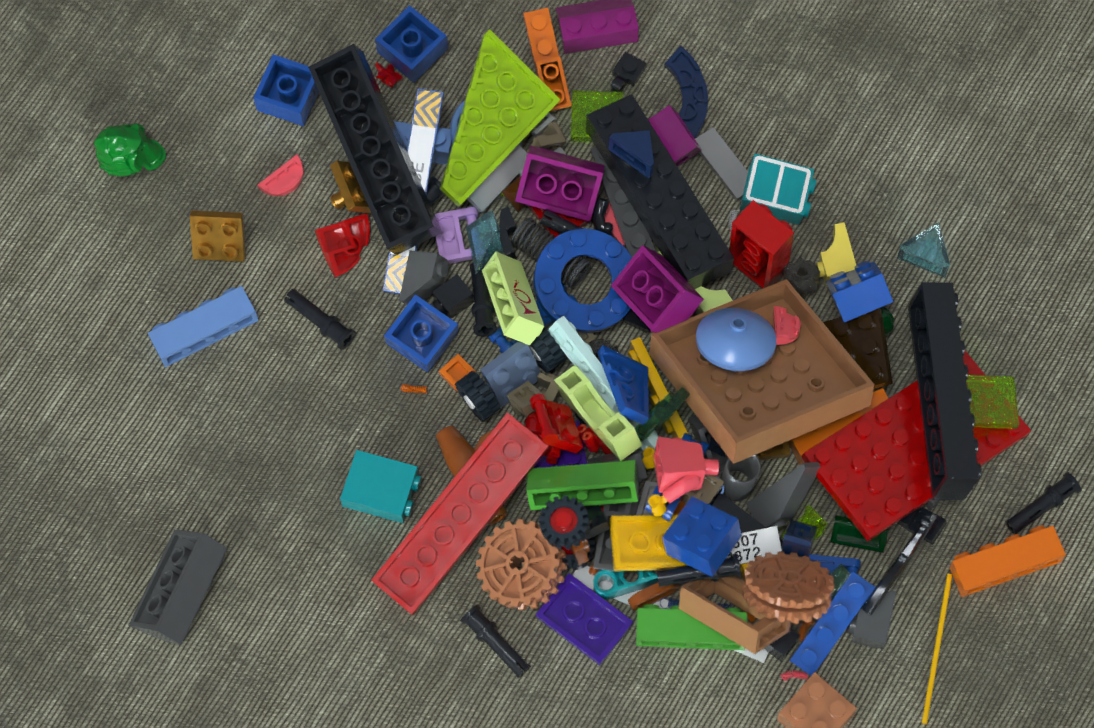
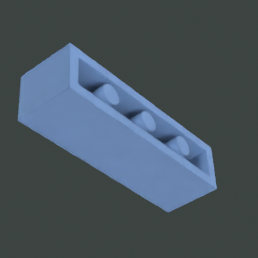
[148,286,259,367]

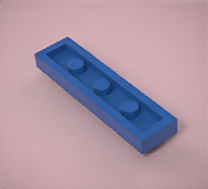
[789,571,875,676]

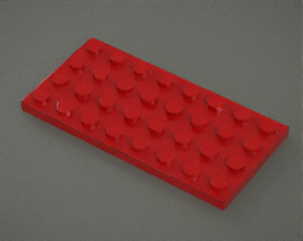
[801,351,1031,541]

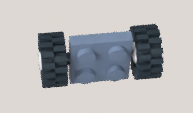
[455,327,566,422]

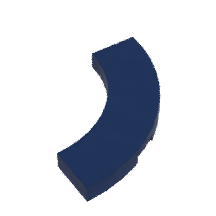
[664,46,708,138]

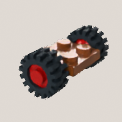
[539,496,597,570]

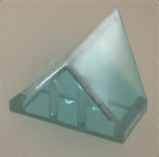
[466,211,504,274]
[897,222,950,278]

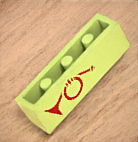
[482,252,544,345]

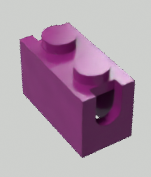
[648,105,702,167]

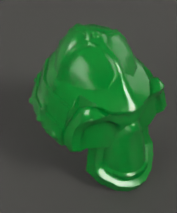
[94,123,166,177]

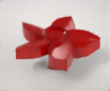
[375,62,403,87]

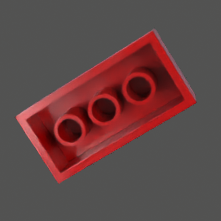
[729,200,794,289]

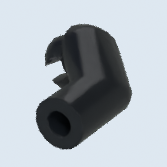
[592,198,613,235]

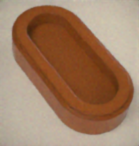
[628,583,680,611]

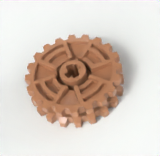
[476,519,567,611]
[742,551,834,624]

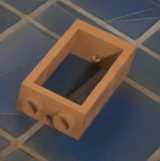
[679,576,791,654]

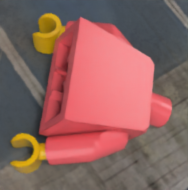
[642,437,719,516]

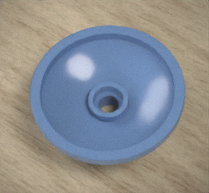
[696,307,776,371]

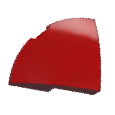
[315,213,370,278]

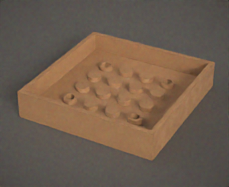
[649,279,875,464]

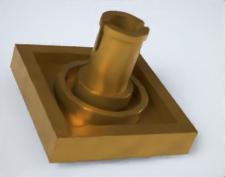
[330,160,371,213]
[190,210,246,262]

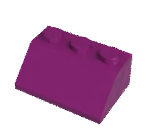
[555,0,639,54]
[515,145,605,221]
[611,245,704,333]

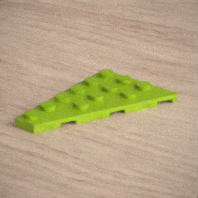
[440,29,561,207]

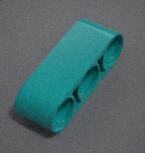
[593,570,658,600]

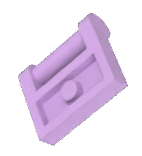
[435,207,487,264]

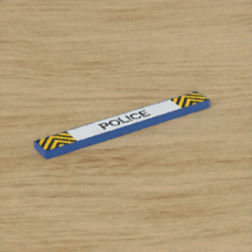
[383,88,444,294]

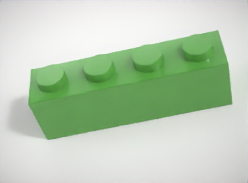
[526,460,639,510]
[636,604,747,651]

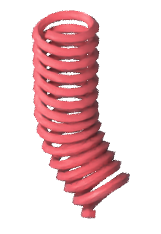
[780,670,808,681]

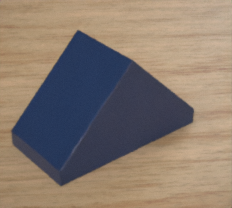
[608,130,654,179]
[782,520,818,557]

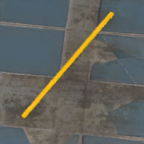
[922,574,952,724]

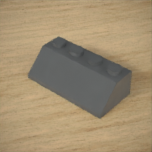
[128,529,227,645]

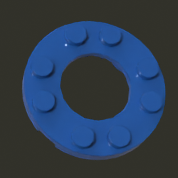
[533,229,632,333]

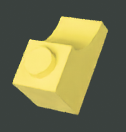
[816,222,856,285]

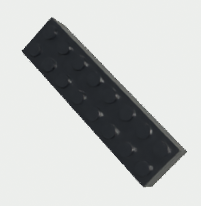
[308,44,442,255]
[586,94,734,289]
[908,282,982,500]

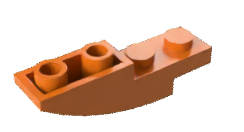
[523,8,572,111]

